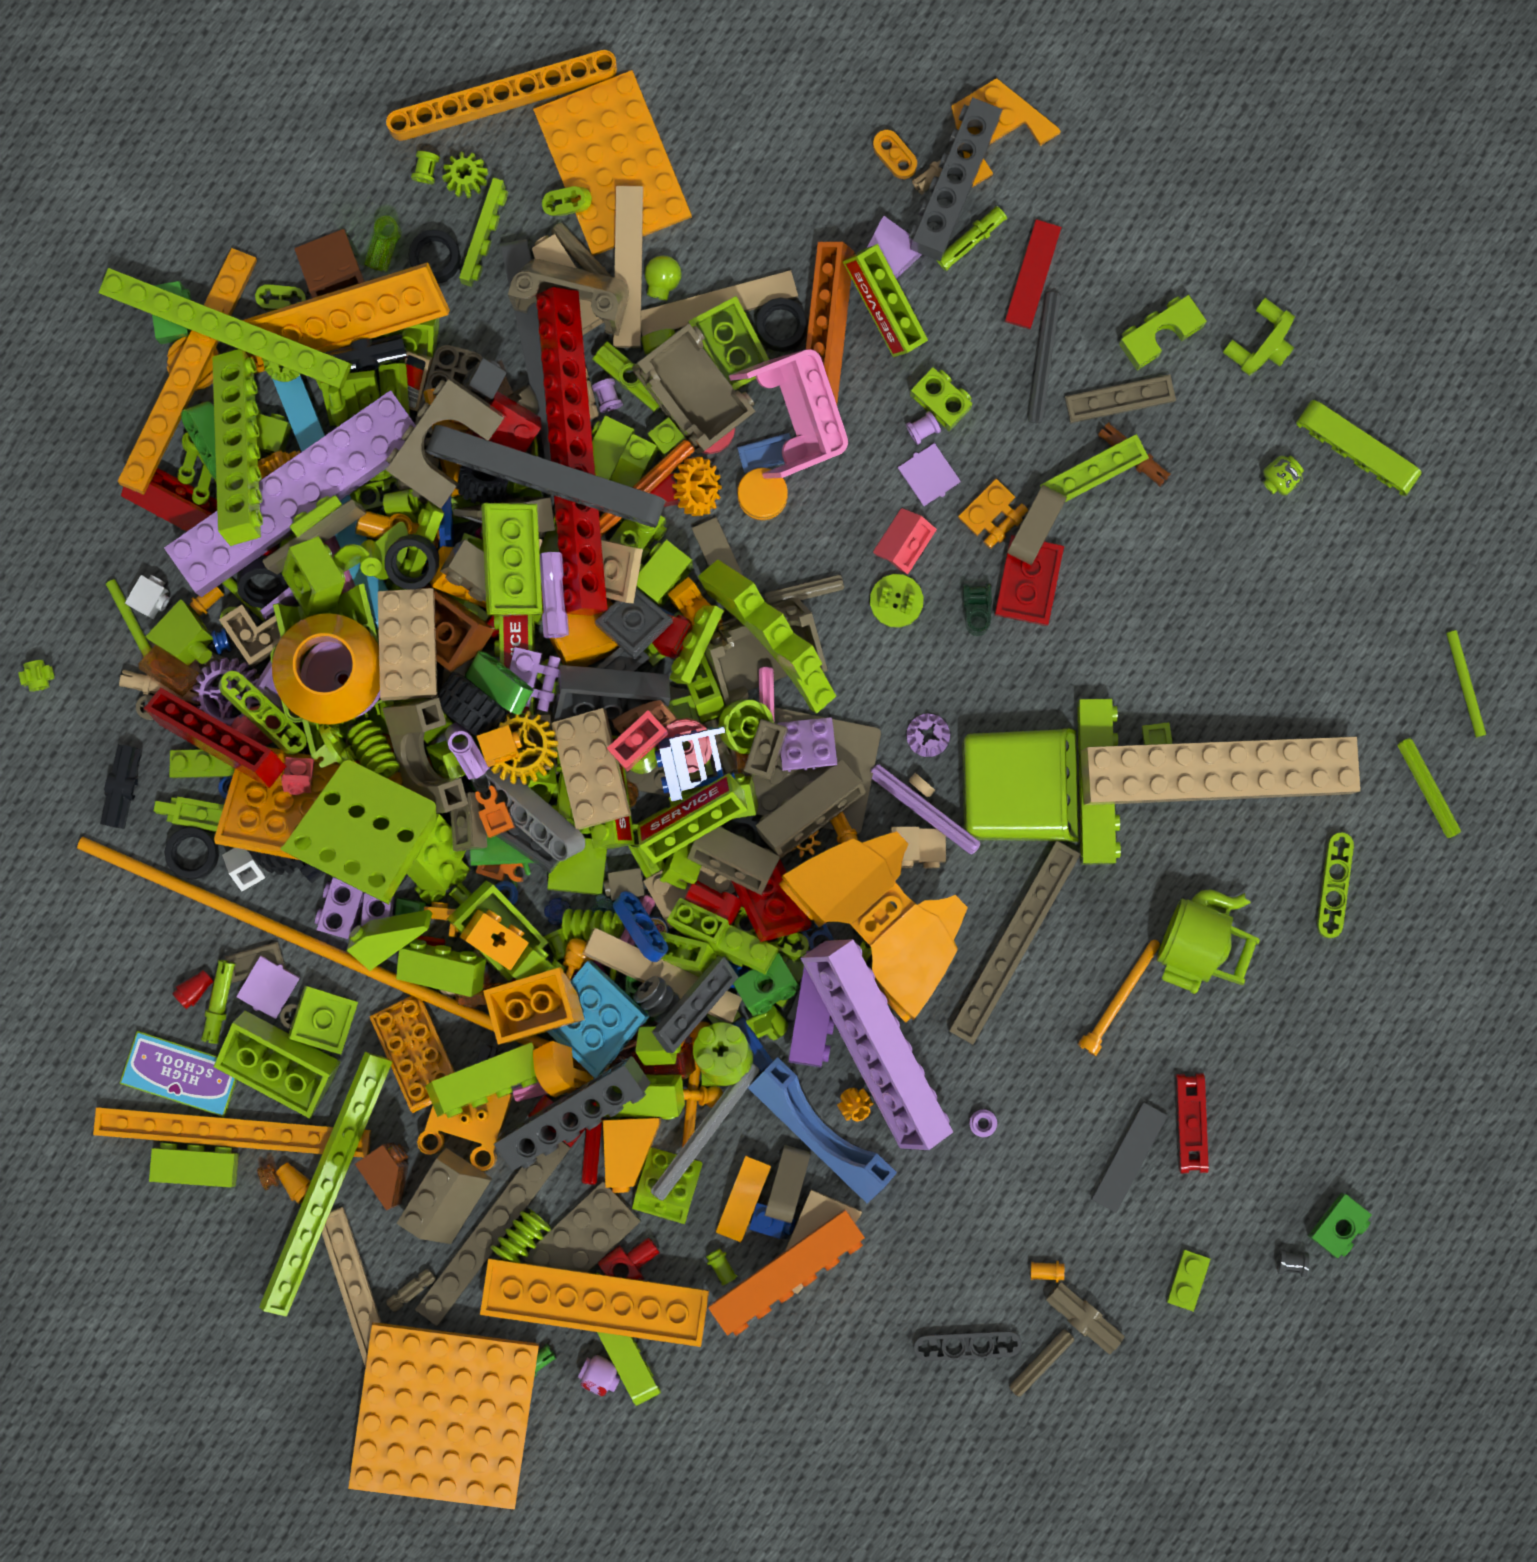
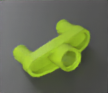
[1223,297,1295,376]

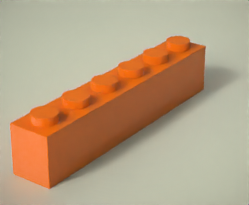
[806,242,854,405]
[708,1209,865,1336]

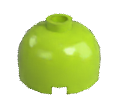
[718,699,774,754]

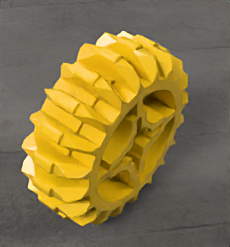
[491,711,558,785]

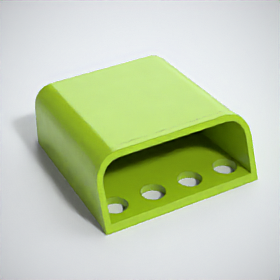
[962,728,1079,842]
[280,760,437,905]

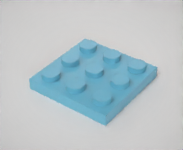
[547,960,650,1078]

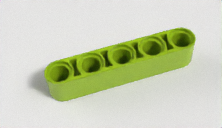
[1296,400,1422,496]
[595,1272,661,1406]

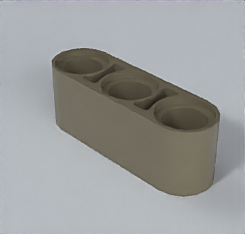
[1007,485,1067,565]
[764,1145,811,1223]

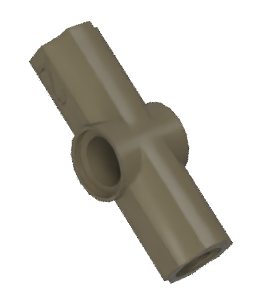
[1045,1282,1125,1355]

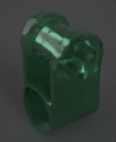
[963,583,992,636]

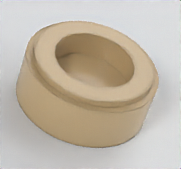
[909,773,935,798]

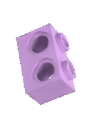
[315,878,366,940]

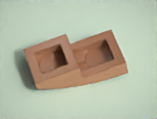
[612,700,677,734]

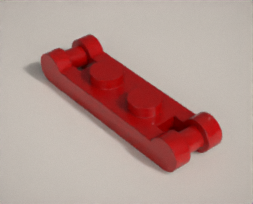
[1176,1073,1209,1174]

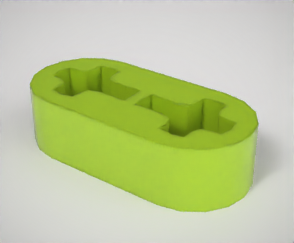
[542,186,592,216]
[255,284,307,311]

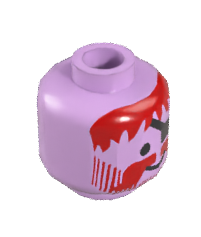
[578,1355,620,1397]

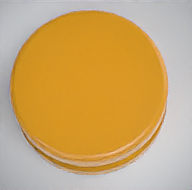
[738,468,788,520]

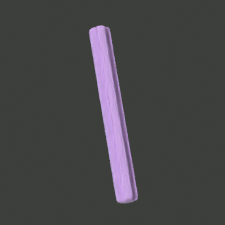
[871,765,980,855]

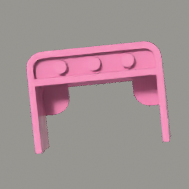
[729,350,848,479]

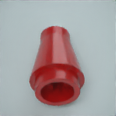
[172,970,214,1010]

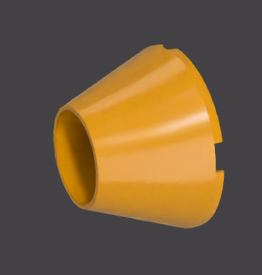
[272,614,380,725]

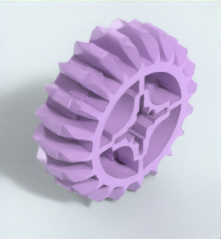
[193,658,260,727]

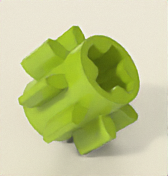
[18,660,55,692]

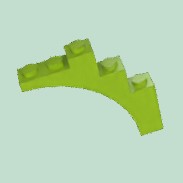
[698,559,836,714]

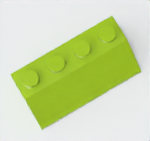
[213,1011,341,1119]

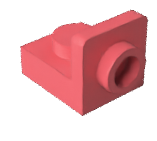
[281,757,314,795]

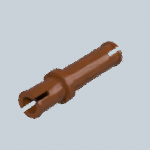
[1098,422,1171,487]

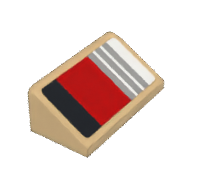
[404,351,433,412]

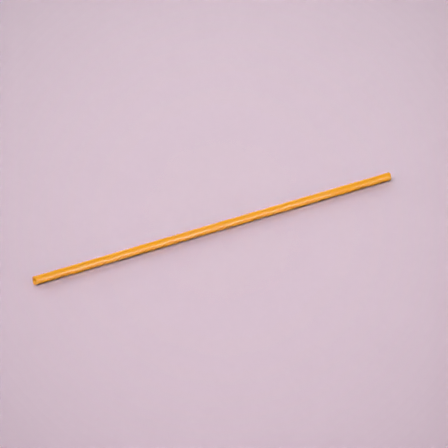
[77,836,610,1073]

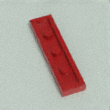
[1005,219,1062,329]

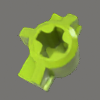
[746,1005,788,1040]

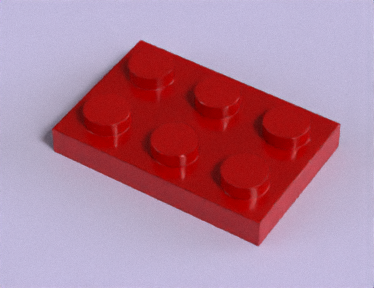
[994,535,1064,626]
[731,859,812,942]

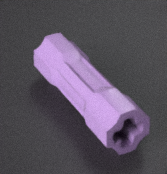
[540,552,569,638]

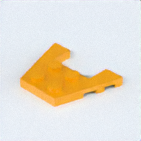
[951,78,1061,187]

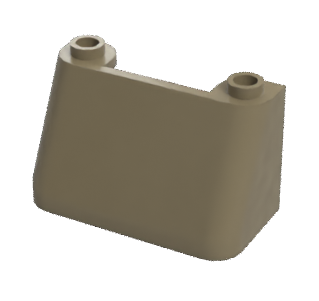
[508,259,629,336]
[632,324,756,454]
[704,598,828,707]

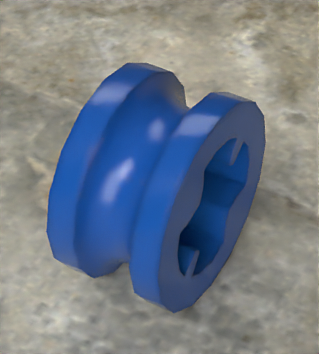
[212,628,232,654]

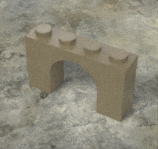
[386,378,505,509]
[382,698,468,813]

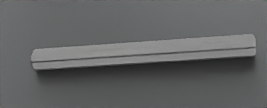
[651,1063,760,1200]

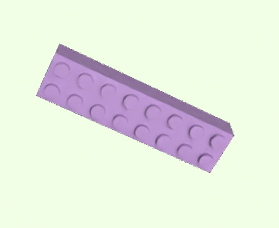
[801,939,953,1150]

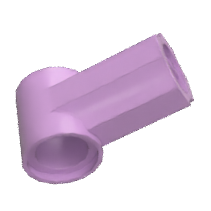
[445,723,490,780]

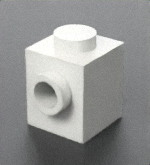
[125,575,170,620]
[222,848,266,891]

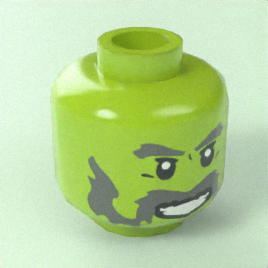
[1263,455,1304,495]

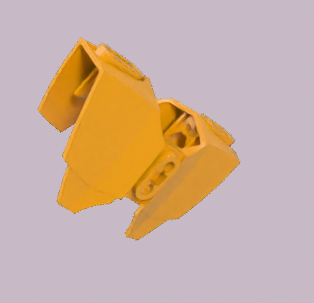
[779,831,968,1023]

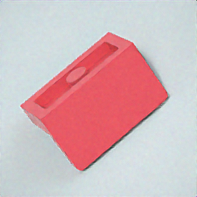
[873,508,937,574]

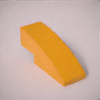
[716,1155,771,1242]

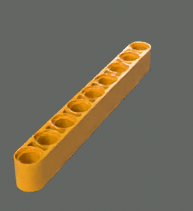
[386,50,617,141]

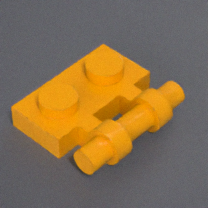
[958,479,1029,549]

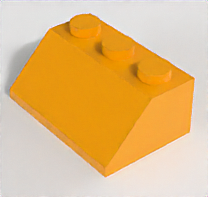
[483,967,585,1044]

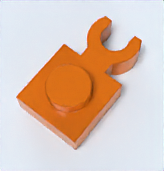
[475,785,515,838]
[476,863,524,882]

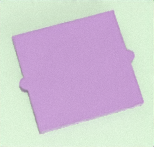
[898,443,961,506]
[260,588,297,620]
[236,956,300,1019]

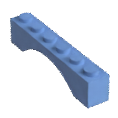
[748,1057,897,1203]

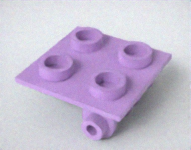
[778,717,837,772]

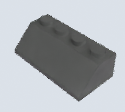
[552,665,671,733]

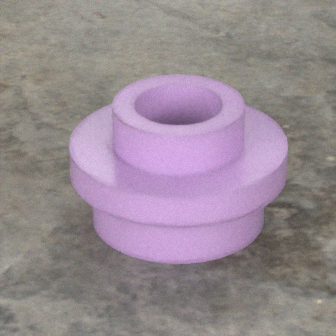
[969,1109,997,1137]

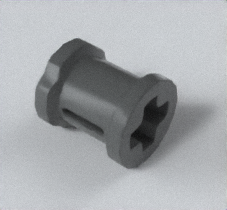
[1277,1249,1309,1277]

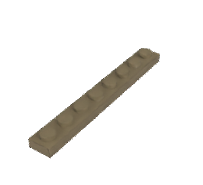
[949,841,1080,1045]
[415,1141,571,1326]

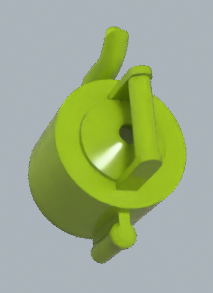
[1156,889,1260,994]

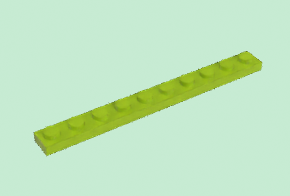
[99,268,352,390]
[259,1052,392,1317]

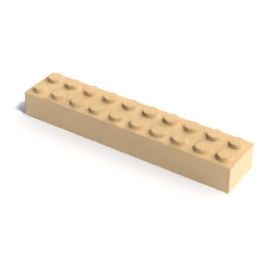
[1081,737,1360,805]

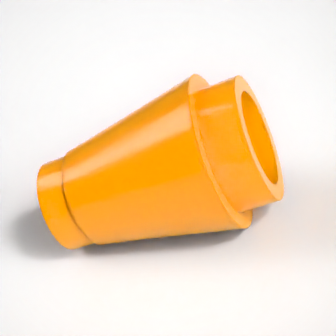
[276,1162,311,1204]

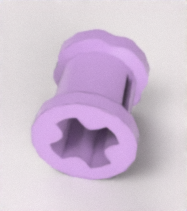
[592,378,623,413]
[906,411,941,445]

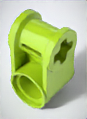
[383,489,426,523]

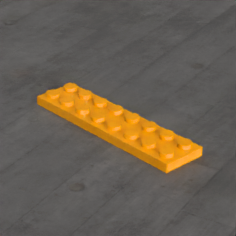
[242,262,450,374]
[480,1258,709,1347]

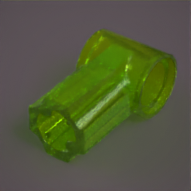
[364,216,402,273]

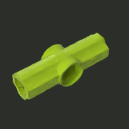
[592,341,659,412]

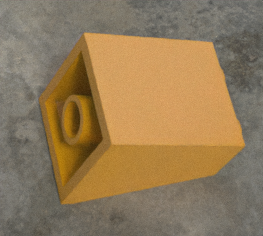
[541,599,620,667]
[603,1117,661,1193]

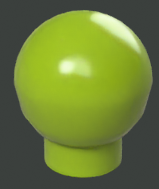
[645,255,682,301]

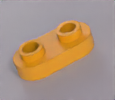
[873,130,917,179]

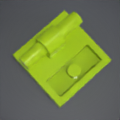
[320,370,380,427]

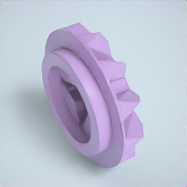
[907,713,950,757]

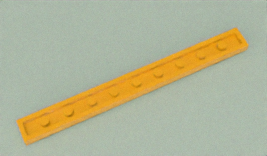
[118,248,257,495]
[93,1107,371,1158]

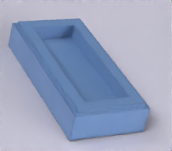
[737,433,791,474]

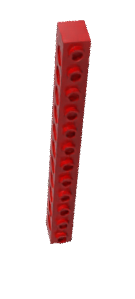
[536,287,608,616]

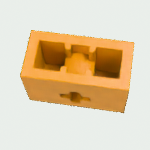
[460,909,529,971]

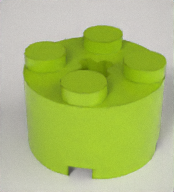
[693,1023,753,1086]

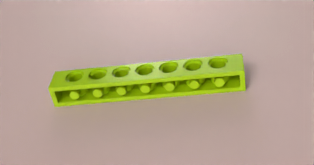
[212,349,263,546]

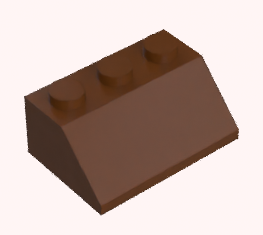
[419,583,495,671]
[355,1142,409,1211]

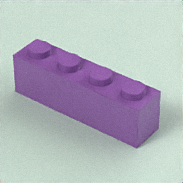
[789,951,834,1068]

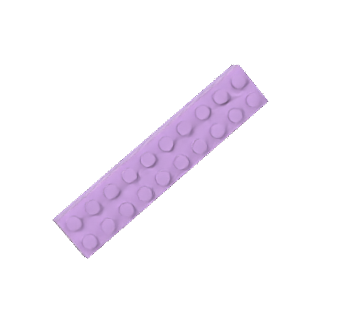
[164,390,426,597]

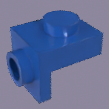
[749,1203,796,1239]

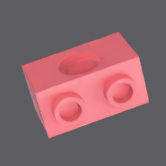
[607,711,668,772]

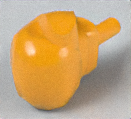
[563,938,594,981]

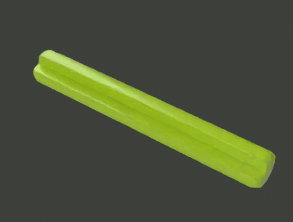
[1398,738,1461,838]

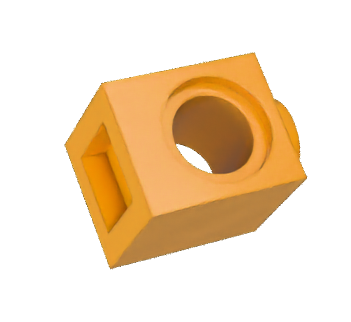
[477,725,522,767]

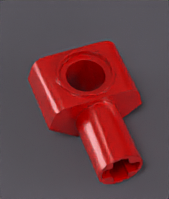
[598,1237,660,1280]

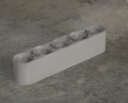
[471,766,585,861]

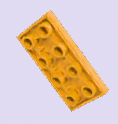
[369,996,455,1113]

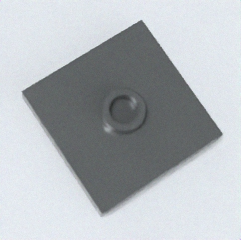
[595,587,673,659]

